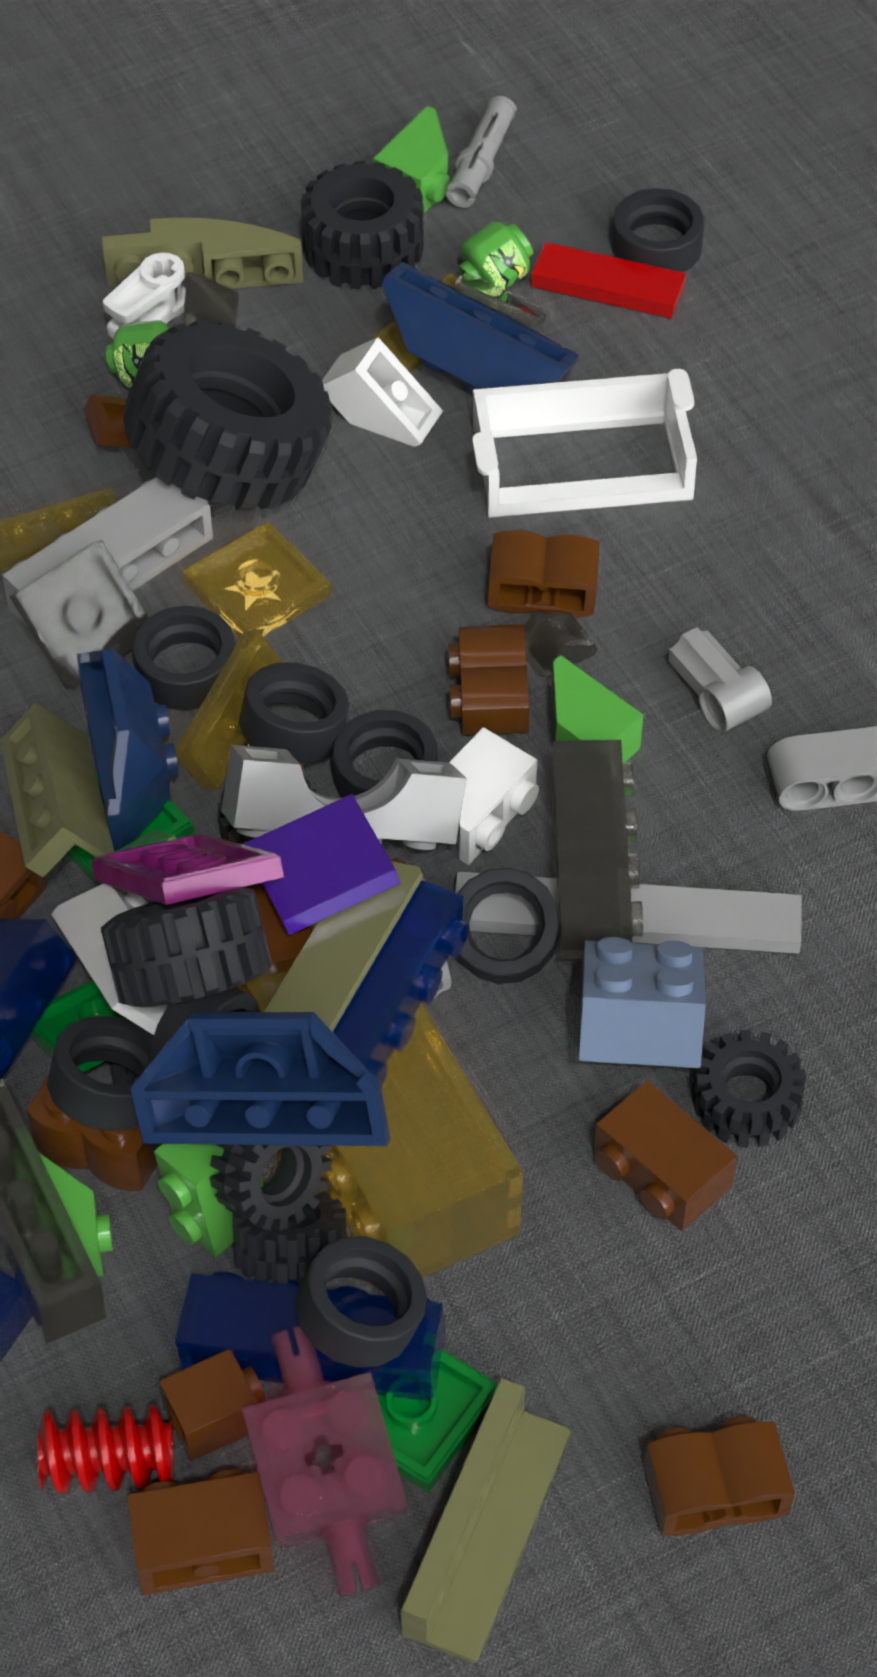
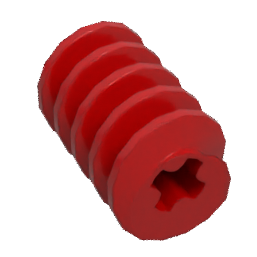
[38,1404,175,1494]

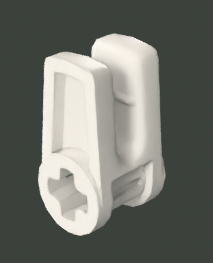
[103,252,189,339]

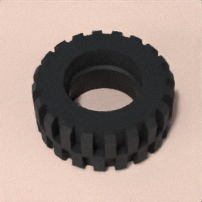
[123,320,333,511]

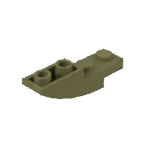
[102,217,303,291]

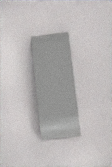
[767,726,877,811]

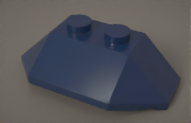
[382,262,579,391]
[77,649,179,852]
[131,1012,391,1146]

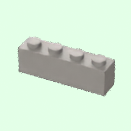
[2,477,213,646]

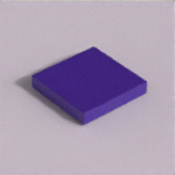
[243,794,401,935]

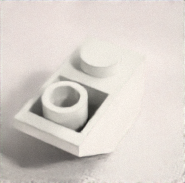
[449,727,539,865]

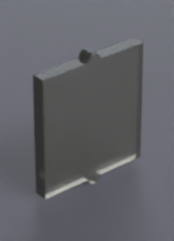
[455,272,547,328]

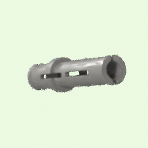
[446,96,516,208]

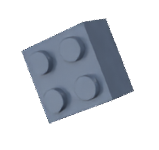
[579,937,706,1068]

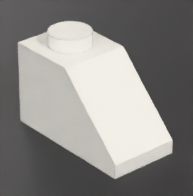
[322,337,443,447]

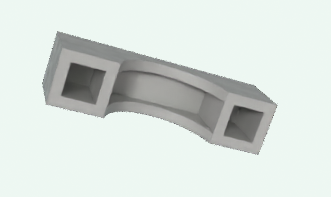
[221,745,467,850]

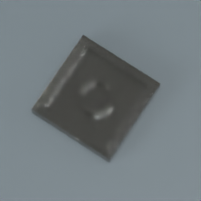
[9,540,149,690]

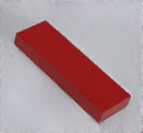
[531,242,686,318]

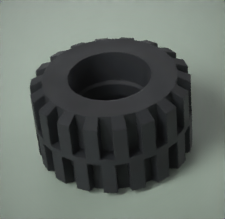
[301,161,424,289]
[101,887,272,1007]

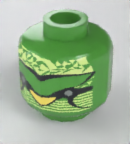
[458,221,533,295]
[106,320,170,389]

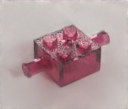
[242,1327,407,1597]

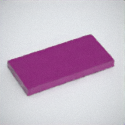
[91,833,284,905]

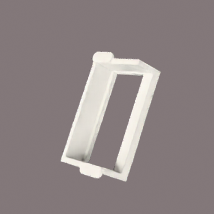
[473,369,697,518]

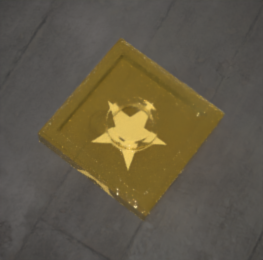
[183,521,332,646]

